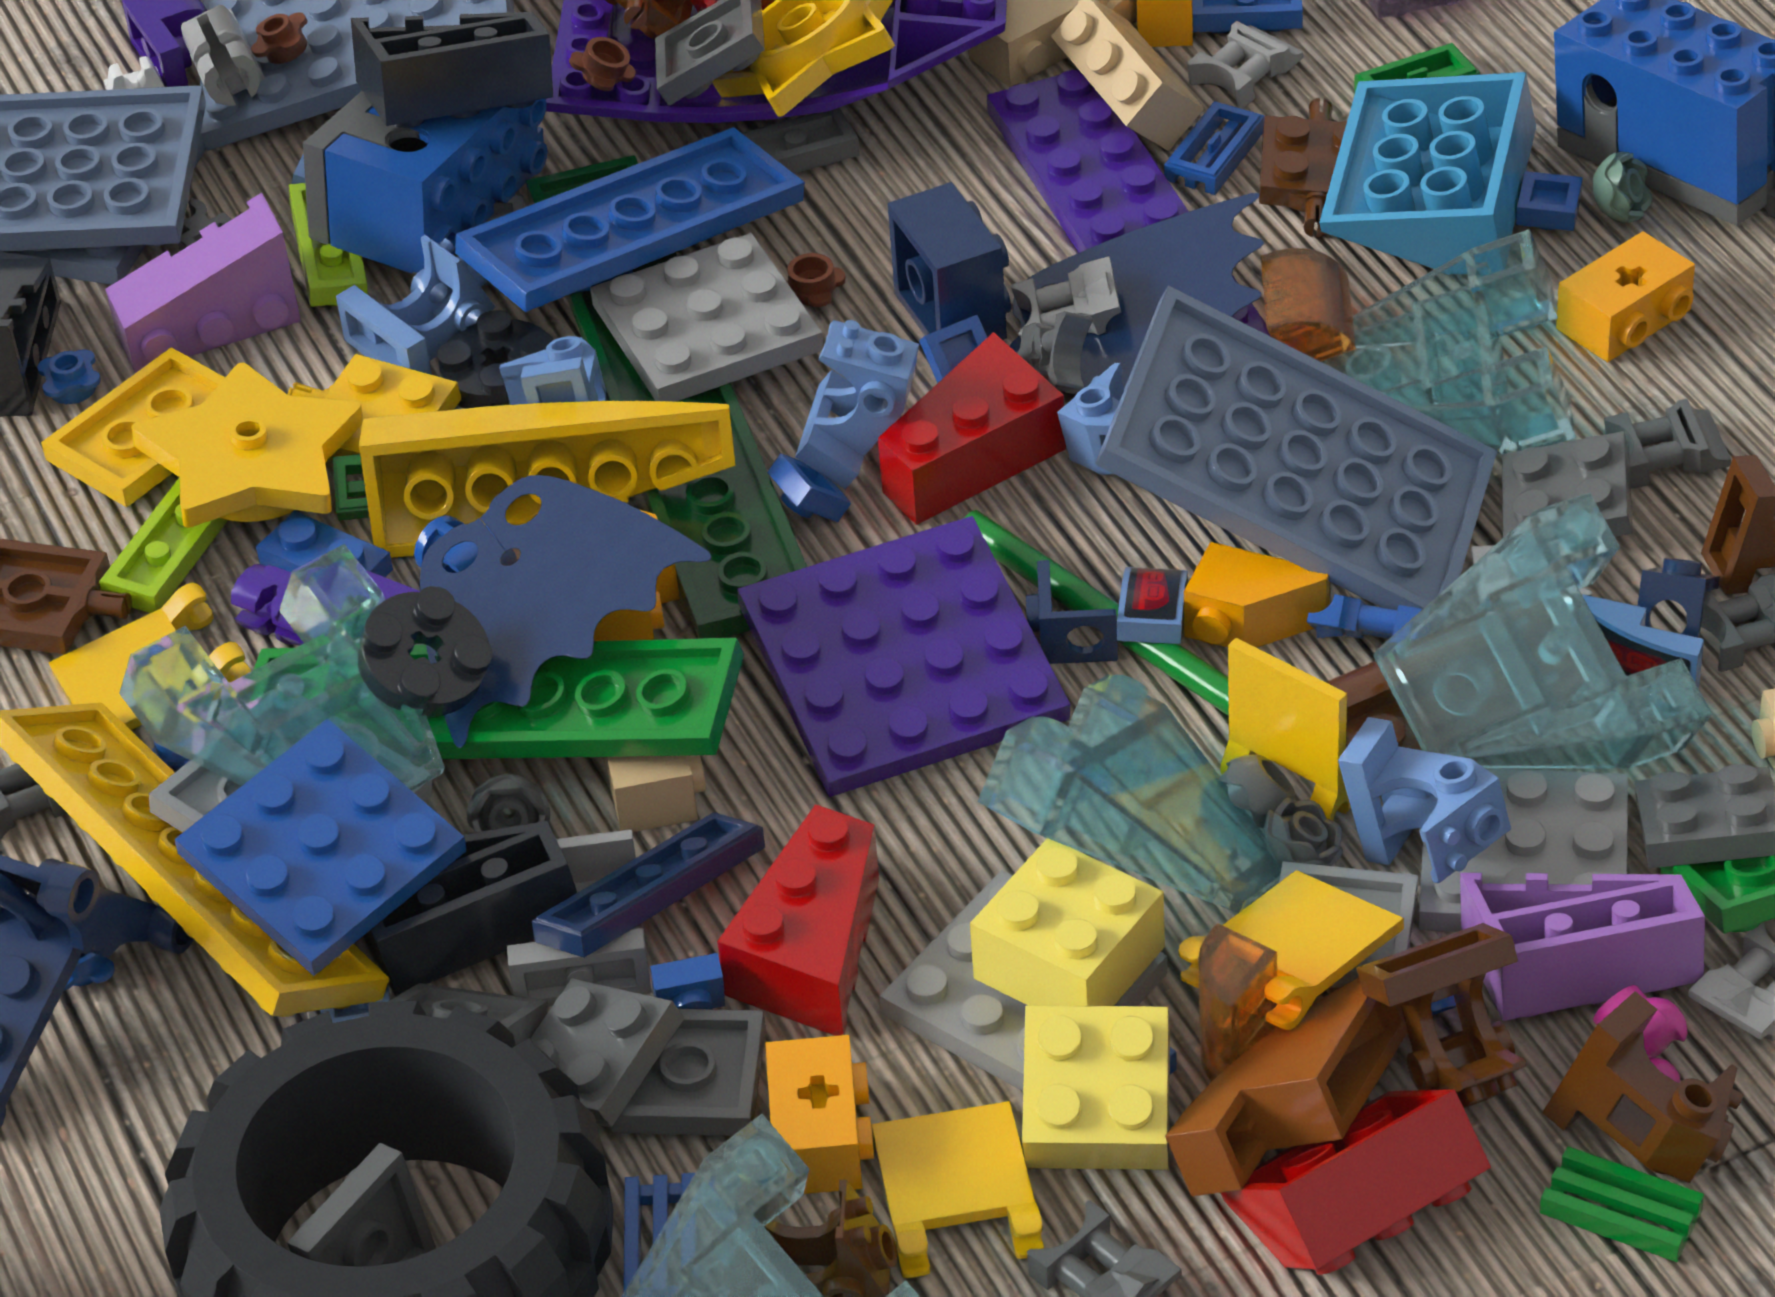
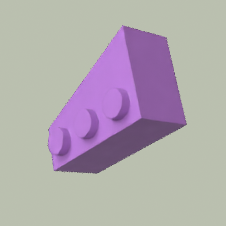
[105,193,301,373]
[1460,873,1705,1021]

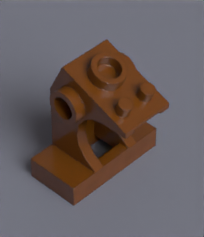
[1701,455,1775,595]
[1356,923,1527,1108]
[1542,991,1743,1183]
[721,1180,897,1297]

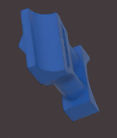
[1307,594,1432,647]

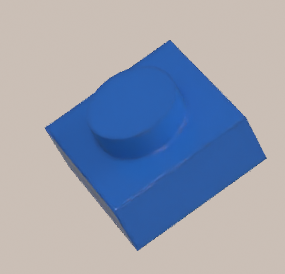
[1516,171,1583,231]
[919,315,987,383]
[767,453,851,522]
[650,953,725,1009]

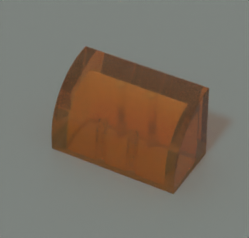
[1261,248,1356,361]
[1198,923,1277,1082]

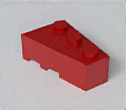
[878,332,1066,525]
[717,804,879,1036]

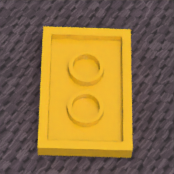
[41,347,225,508]

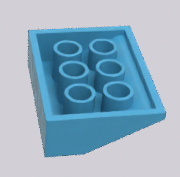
[1319,72,1536,273]

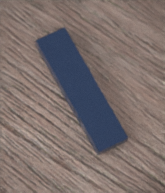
[532,812,765,958]

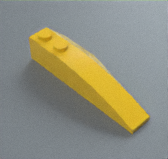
[359,401,736,558]

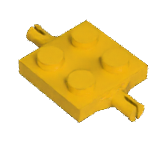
[287,354,461,460]

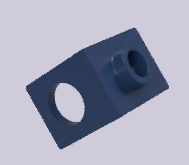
[1637,558,1720,638]
[1026,560,1118,664]

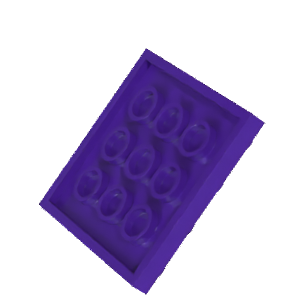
[738,516,1071,797]

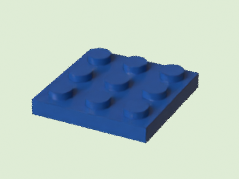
[175,718,466,976]

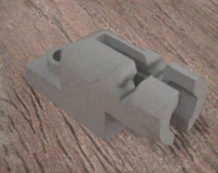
[181,4,265,106]

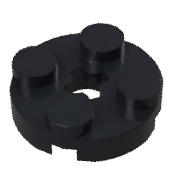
[437,310,554,409]
[358,586,492,717]

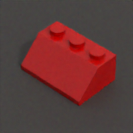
[1220,1089,1491,1275]

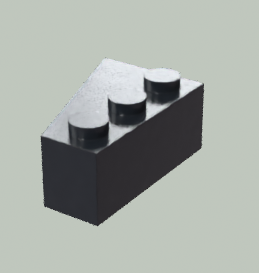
[351,12,553,128]
[0,258,61,417]
[370,821,578,996]

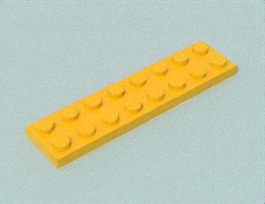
[0,702,389,1017]

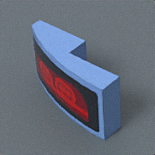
[1117,567,1188,644]
[1576,594,1704,702]

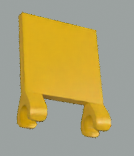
[48,583,252,730]
[1220,638,1351,821]
[1178,870,1404,1030]
[871,1101,1044,1278]

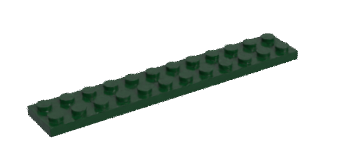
[526,155,807,639]

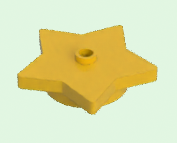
[712,0,895,117]
[132,362,363,528]

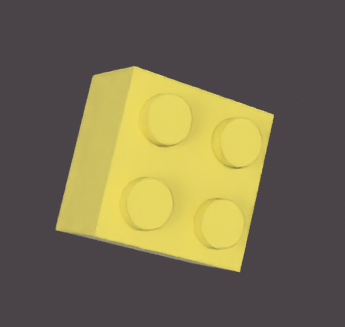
[970,837,1165,1006]
[1022,1006,1170,1170]

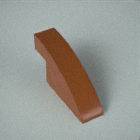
[1165,977,1408,1197]

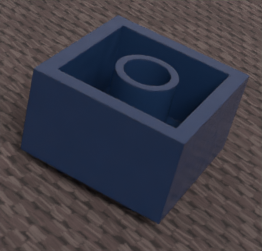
[888,182,1011,340]

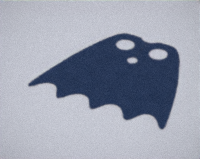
[1010,193,1264,389]
[420,475,712,748]

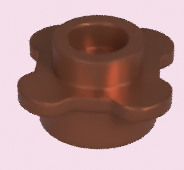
[251,12,308,64]
[569,37,636,91]
[786,253,846,307]

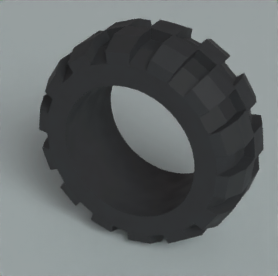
[159,1001,614,1297]

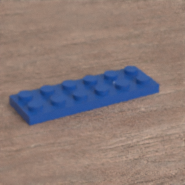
[455,127,805,312]

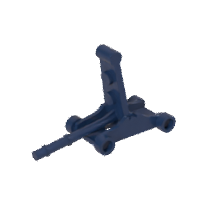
[0,855,194,1129]

